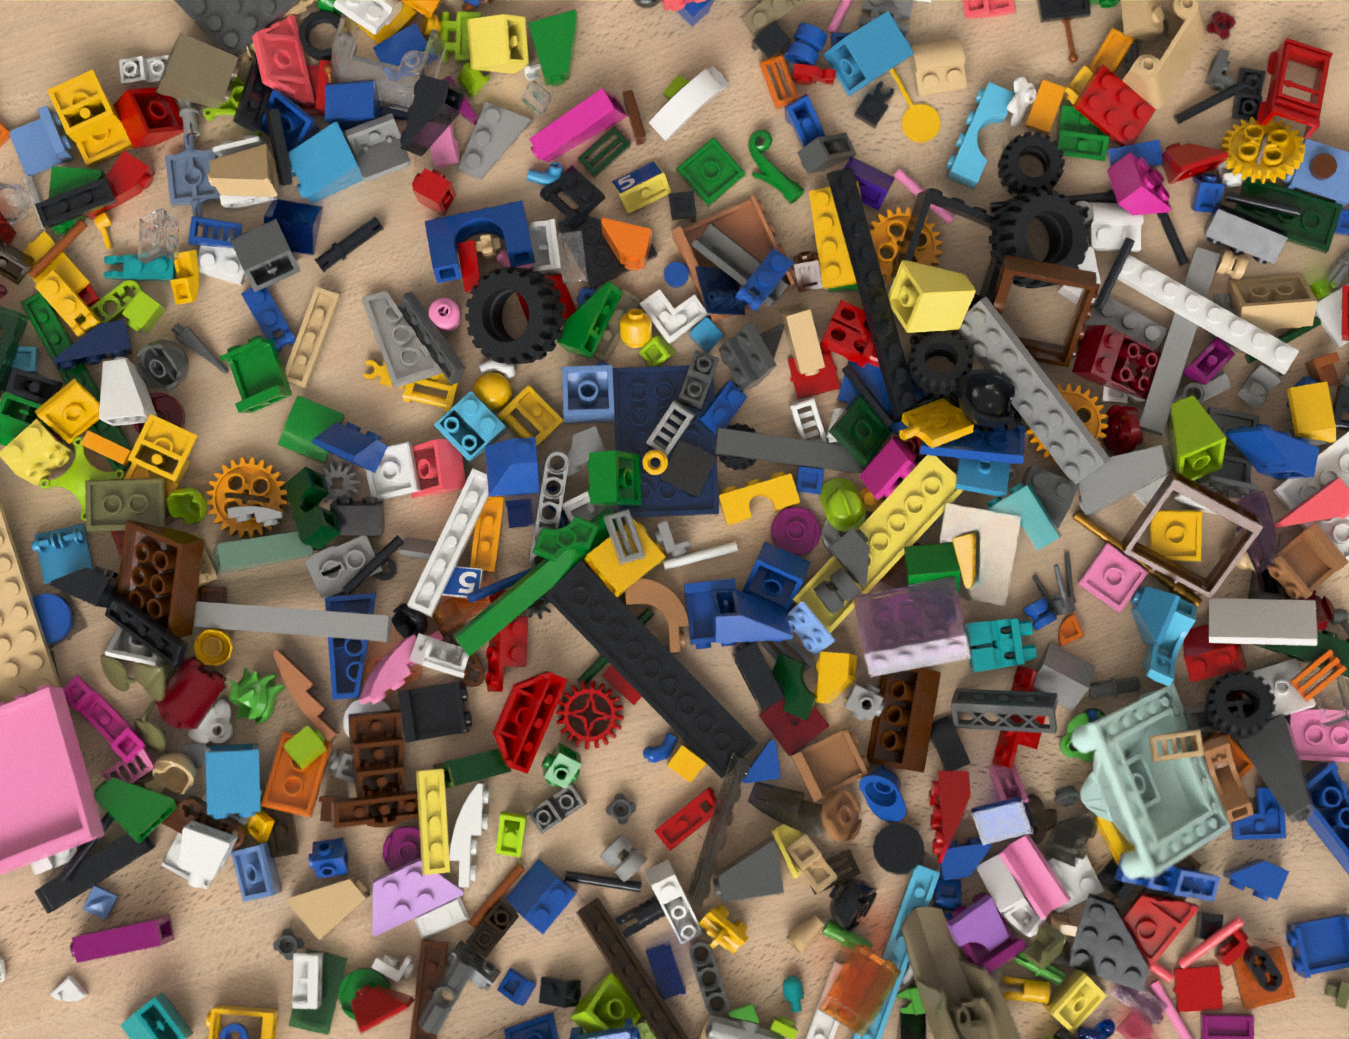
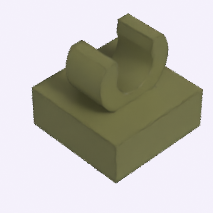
[1324,980,1349,1009]

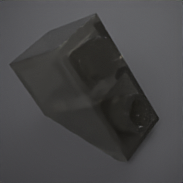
[1046,812,1098,867]

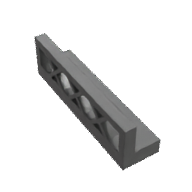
[691,223,790,307]
[951,688,1058,734]

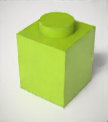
[122,290,166,333]
[283,725,326,770]

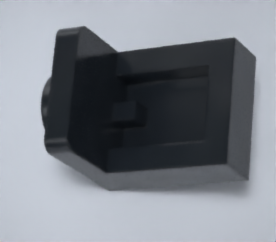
[539,976,581,1008]

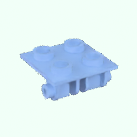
[787,601,836,656]

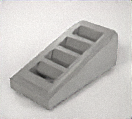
[646,400,696,456]

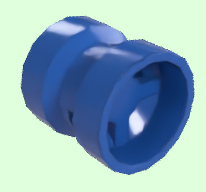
[1023,596,1057,631]

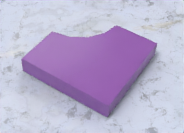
[946,894,1009,952]

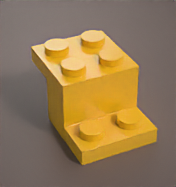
[47,69,133,168]
[124,414,198,506]

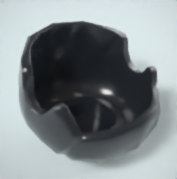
[391,602,428,638]

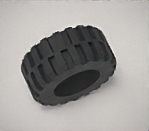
[989,189,1088,289]
[465,267,566,364]

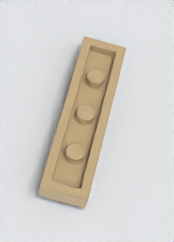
[284,286,341,389]

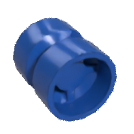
[784,23,828,66]

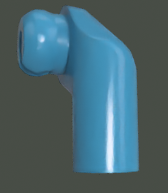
[527,162,563,186]

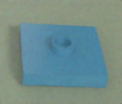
[955,458,1010,498]

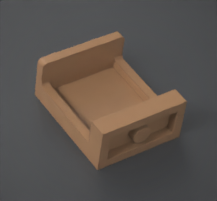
[1264,523,1349,600]
[791,729,871,802]

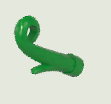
[748,129,805,204]

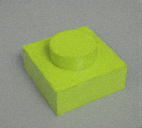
[769,1015,798,1039]

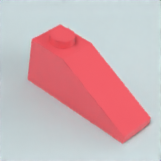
[1272,477,1349,528]

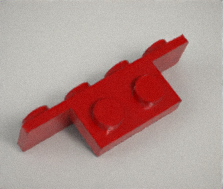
[485,590,528,692]
[992,666,1046,768]

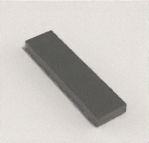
[398,292,465,385]

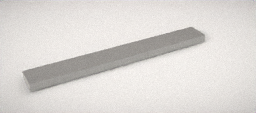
[1139,247,1220,436]
[194,601,392,642]

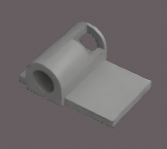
[305,535,382,598]

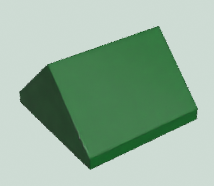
[904,543,960,598]

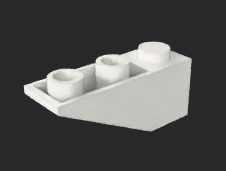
[645,859,704,944]

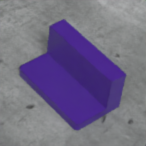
[844,157,895,211]

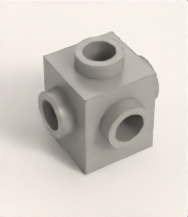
[844,681,885,721]

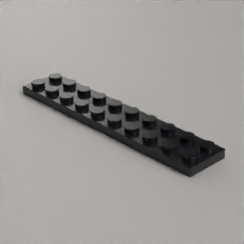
[544,561,758,779]

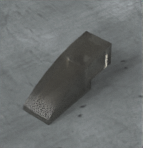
[748,782,825,838]

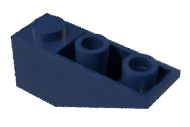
[53,319,133,370]

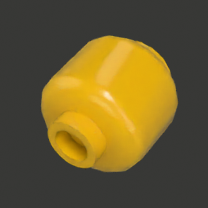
[620,309,652,348]

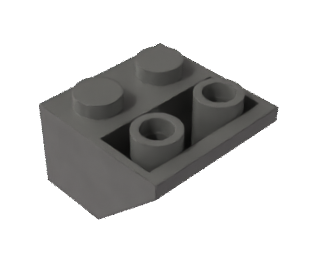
[230,219,301,292]

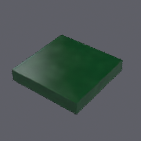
[828,395,892,466]

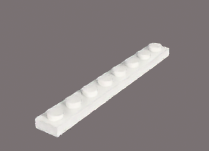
[1108,255,1299,375]

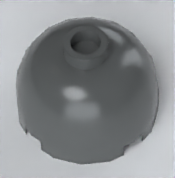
[137,339,189,392]

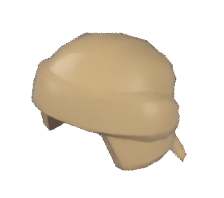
[144,753,197,795]

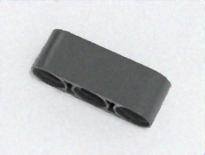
[689,939,729,1016]

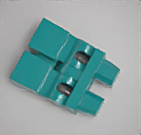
[964,618,1037,673]

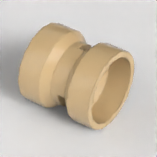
[1215,249,1249,281]

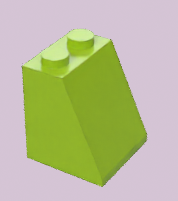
[1168,395,1226,481]

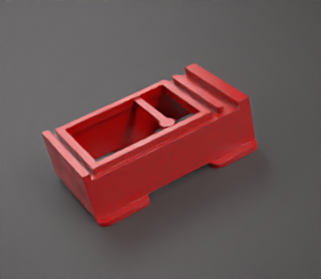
[1257,38,1333,139]

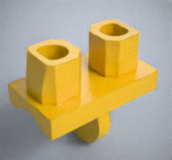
[698,904,749,954]

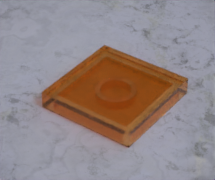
[1231,946,1295,1010]

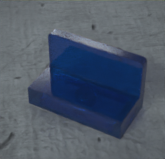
[646,941,687,1000]

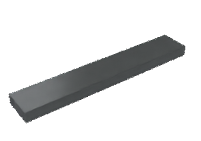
[714,428,862,474]

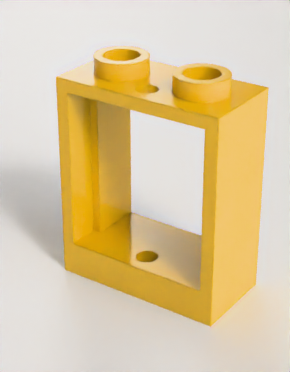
[205,1004,279,1039]

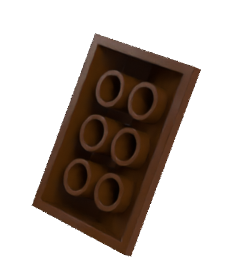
[117,520,204,638]

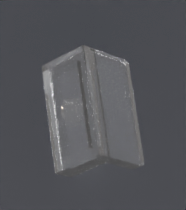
[1312,670,1349,727]

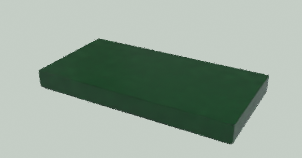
[1235,177,1343,253]

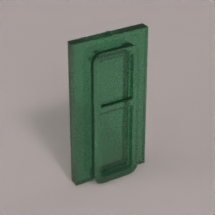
[288,949,347,1035]

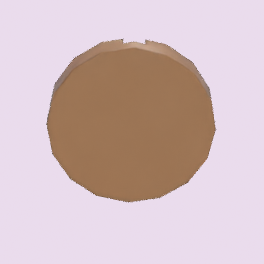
[822,790,862,842]

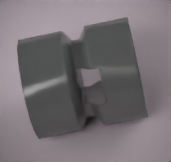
[813,567,861,615]

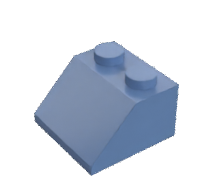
[562,365,614,424]

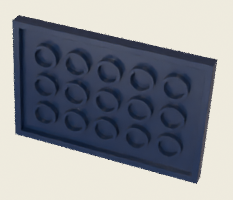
[613,365,719,518]

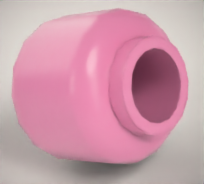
[428,297,462,332]

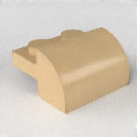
[910,37,967,96]

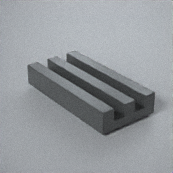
[761,639,813,673]

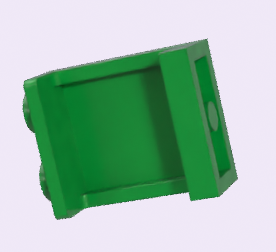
[220,335,293,413]

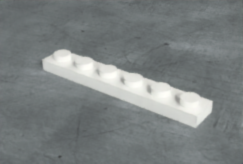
[407,468,489,617]

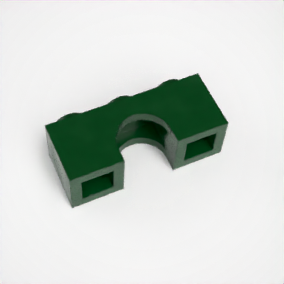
[284,467,341,550]

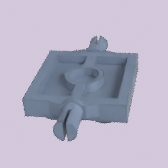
[165,135,220,218]

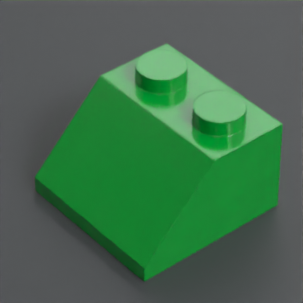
[587,450,641,506]

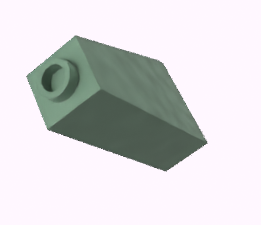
[214,531,316,575]

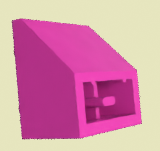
[1107,152,1172,215]
[859,436,918,500]

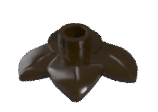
[1006,793,1057,844]

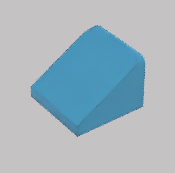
[689,316,724,354]

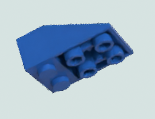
[1226,424,1319,480]
[710,589,793,644]

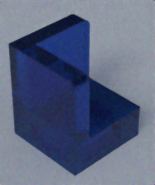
[505,499,534,529]

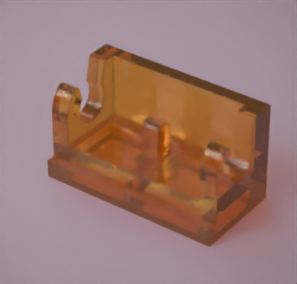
[432,597,491,634]

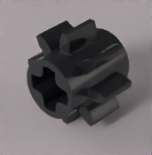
[527,593,551,620]

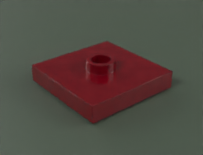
[758,696,829,756]

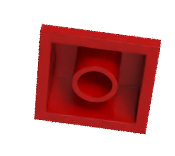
[113,87,184,149]
[1183,624,1247,682]

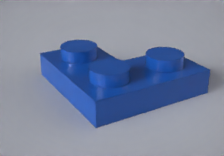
[1231,787,1286,840]

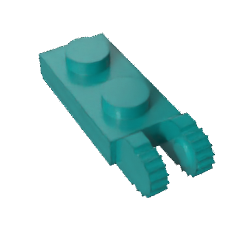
[104,255,175,281]

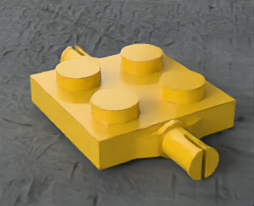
[899,398,974,448]

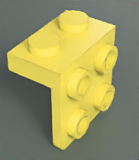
[0,419,73,486]

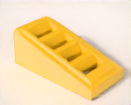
[953,532,976,588]

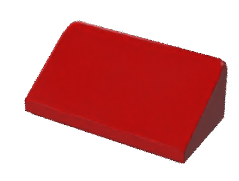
[457,240,480,294]

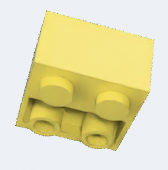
[467,14,529,74]

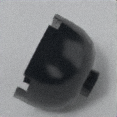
[829,879,877,932]

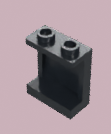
[398,681,472,743]

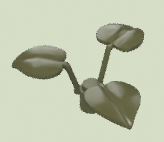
[100,655,177,755]

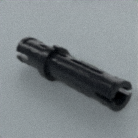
[314,216,384,273]

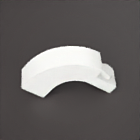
[649,66,729,141]

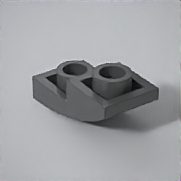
[678,350,720,409]
[528,783,587,834]

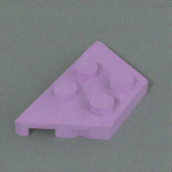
[372,858,464,937]

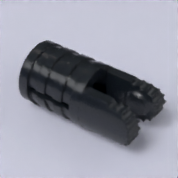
[615,895,666,939]

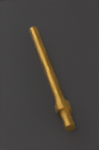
[1072,511,1202,607]

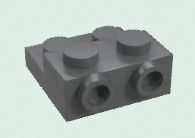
[719,322,777,392]

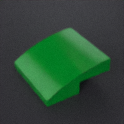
[1056,105,1109,161]
[278,396,345,464]

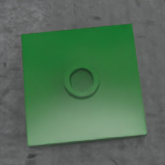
[676,137,746,207]

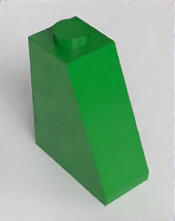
[528,9,578,86]
[48,166,107,235]
[94,777,178,844]

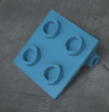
[31,524,93,584]

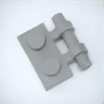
[859,0,913,34]

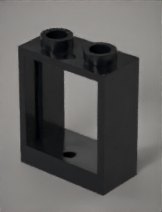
[731,642,785,709]

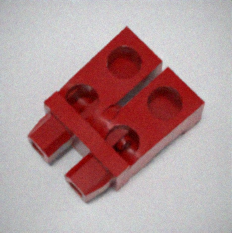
[819,299,880,368]

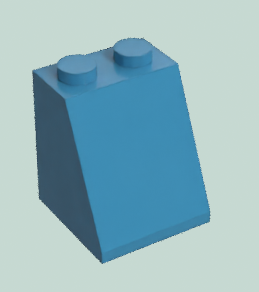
[823,11,914,97]
[287,121,363,204]
[205,743,261,819]

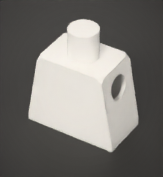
[178,820,238,888]

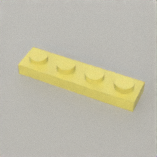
[416,768,450,875]

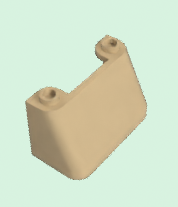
[1122,0,1206,110]

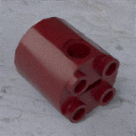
[154,656,227,729]

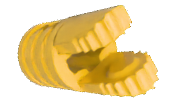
[1002,976,1050,1005]

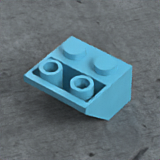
[434,391,506,462]

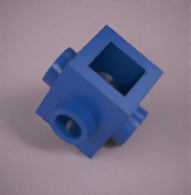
[308,838,349,878]

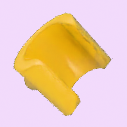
[94,213,112,249]

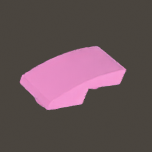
[430,122,459,169]

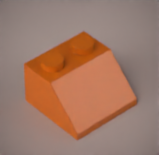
[601,217,652,271]

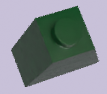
[433,748,511,788]

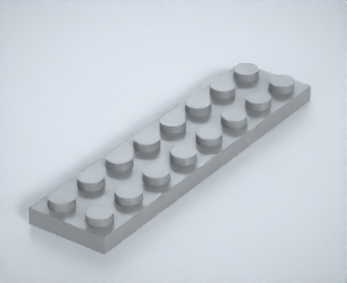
[956,297,1111,485]

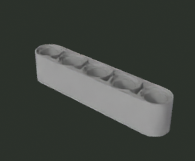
[529,448,569,569]

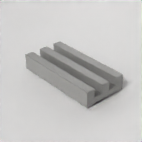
[604,509,645,565]

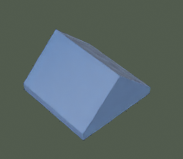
[231,842,282,902]

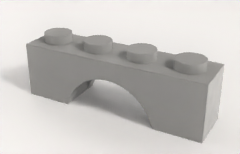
[520,426,605,496]

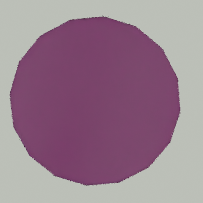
[771,506,821,556]
[383,826,421,871]

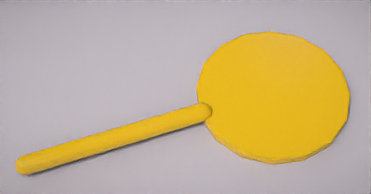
[890,68,941,143]

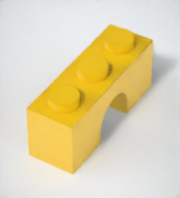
[718,471,800,526]

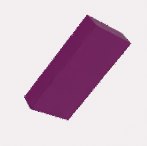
[1200,1013,1254,1039]

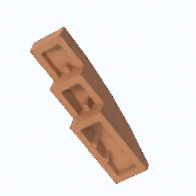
[273,649,340,741]

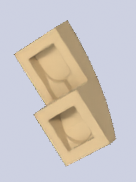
[786,834,838,894]

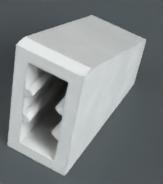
[99,357,157,426]

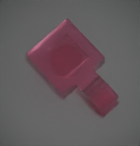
[1116,1010,1154,1039]

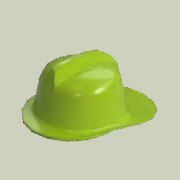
[819,478,866,532]

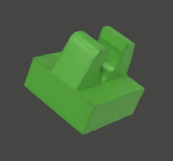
[897,984,925,1015]

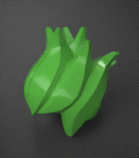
[229,667,285,725]

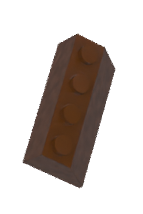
[866,662,941,773]

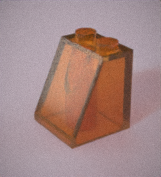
[818,944,902,1037]

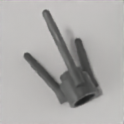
[1033,552,1076,616]

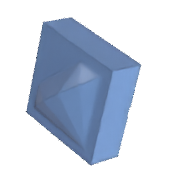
[83,885,119,920]

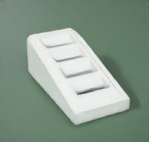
[789,396,828,443]

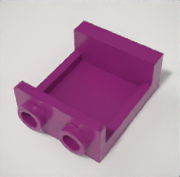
[946,892,1027,974]

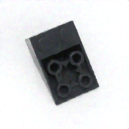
[400,74,465,157]

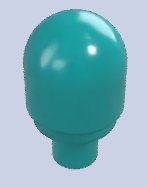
[782,975,804,1012]

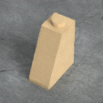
[207,144,278,197]
[778,303,825,376]
[286,877,370,940]

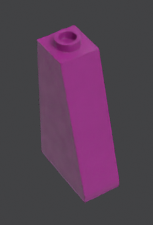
[70,914,174,963]

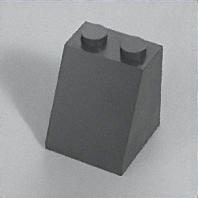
[713,837,784,903]

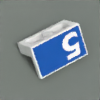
[442,566,484,599]

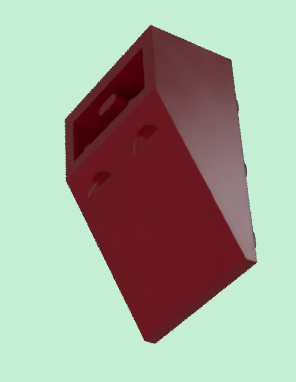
[1072,325,1161,400]

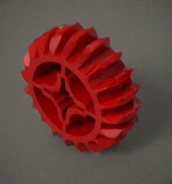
[556,680,624,749]

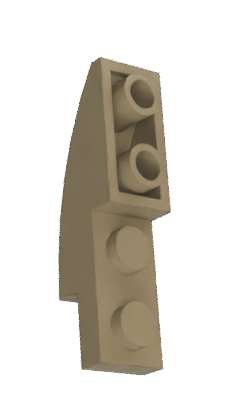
[740,0,806,37]

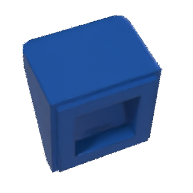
[933,879,961,911]
[497,968,537,1006]

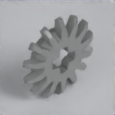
[321,461,361,504]

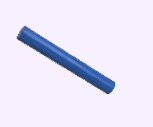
[467,568,532,603]

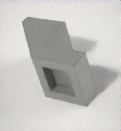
[1236,362,1284,410]

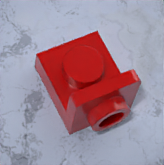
[1214,928,1251,967]

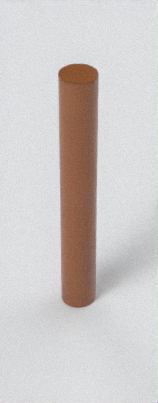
[28,219,88,279]
[468,863,525,928]

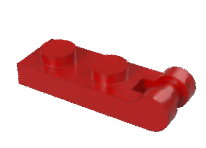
[654,786,726,851]

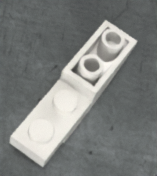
[449,782,489,887]

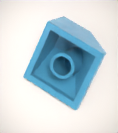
[1130,586,1181,646]

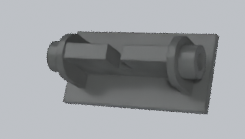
[447,941,501,991]

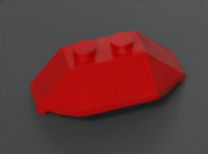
[493,671,568,774]

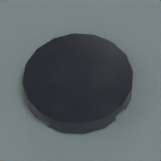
[873,823,925,875]

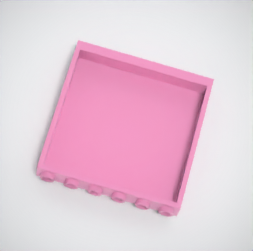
[0,684,105,875]

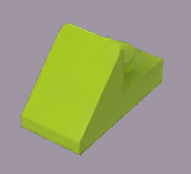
[495,811,528,858]

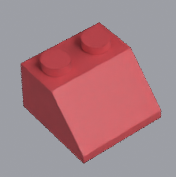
[411,439,466,498]

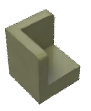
[1023,921,1066,970]

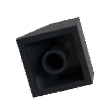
[50,566,119,608]

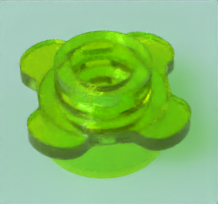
[1309,278,1337,300]

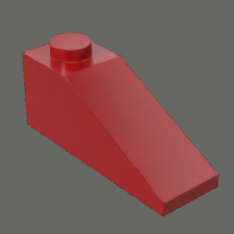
[86,151,155,220]

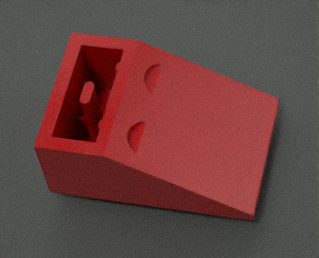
[928,771,971,863]

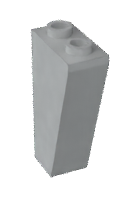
[1078,445,1175,515]

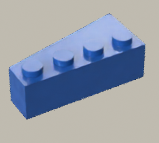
[325,593,377,700]
[1305,761,1349,875]

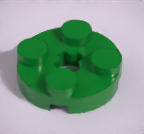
[338,968,391,1020]

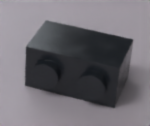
[0,366,63,403]
[330,496,385,536]

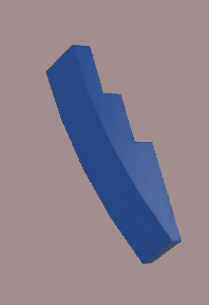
[1115,854,1221,902]

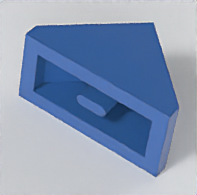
[740,739,781,783]

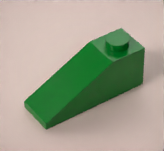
[556,281,623,359]

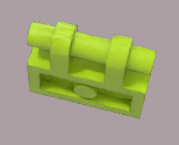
[436,11,482,63]

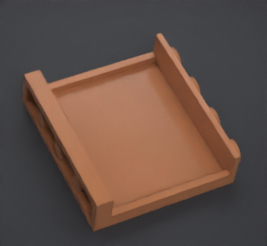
[672,194,796,324]

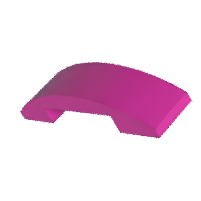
[63,675,146,764]

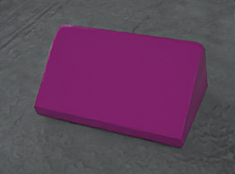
[1182,337,1235,385]

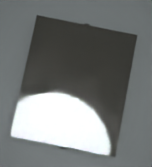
[939,502,1022,607]

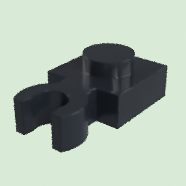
[854,81,894,129]

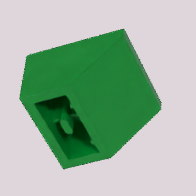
[0,392,54,446]

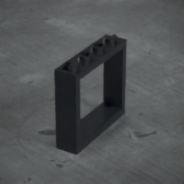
[891,188,1000,309]

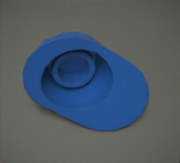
[859,765,907,823]

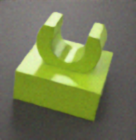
[457,62,491,98]

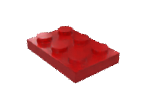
[1072,65,1156,147]

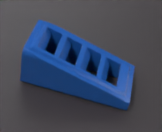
[188,216,243,249]

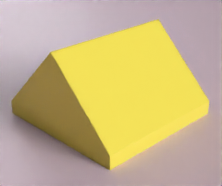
[1043,969,1106,1034]

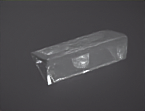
[556,231,588,284]

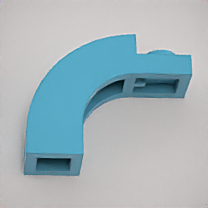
[1143,599,1197,686]

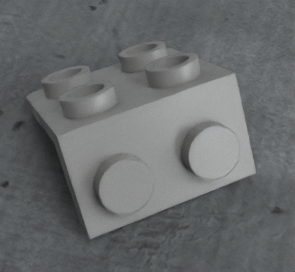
[345,113,411,181]

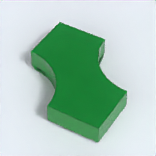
[532,516,599,563]

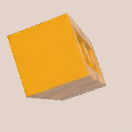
[81,430,132,466]

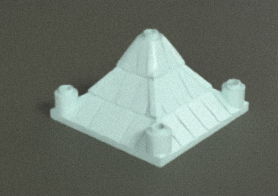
[1072,683,1231,879]

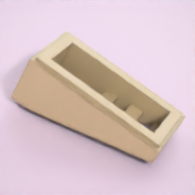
[1148,730,1204,762]

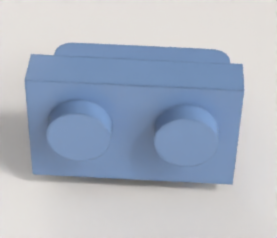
[10,106,74,176]

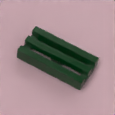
[577,126,631,178]

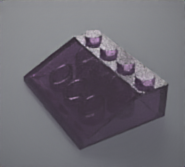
[854,576,971,677]

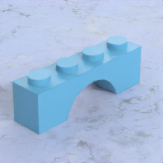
[946,82,1015,189]

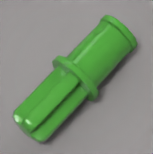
[822,919,873,957]
[1014,950,1066,986]

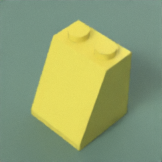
[888,260,976,333]

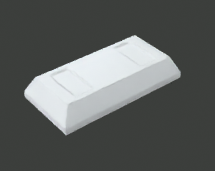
[413,896,470,939]

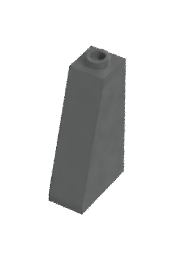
[1238,714,1315,823]

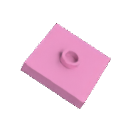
[1077,543,1148,613]

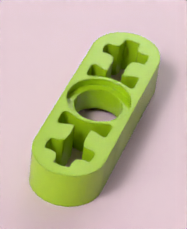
[78,280,143,332]

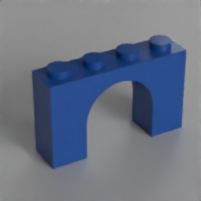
[425,201,536,283]

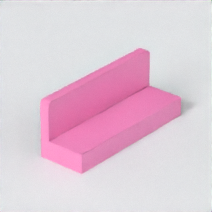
[999,833,1071,919]

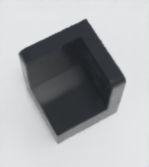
[752,21,791,59]
[668,191,696,222]

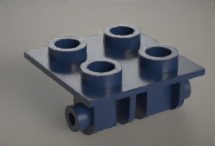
[695,266,749,316]

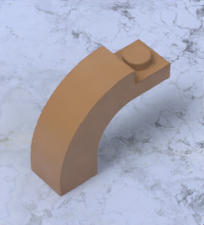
[625,579,689,653]
[1202,735,1254,823]

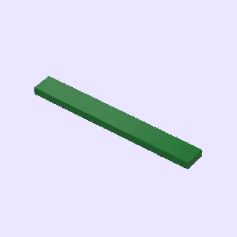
[20,292,132,472]
[453,506,618,656]

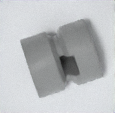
[599,833,648,882]

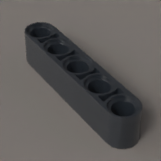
[34,833,156,914]

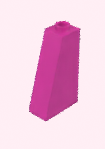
[529,88,627,163]

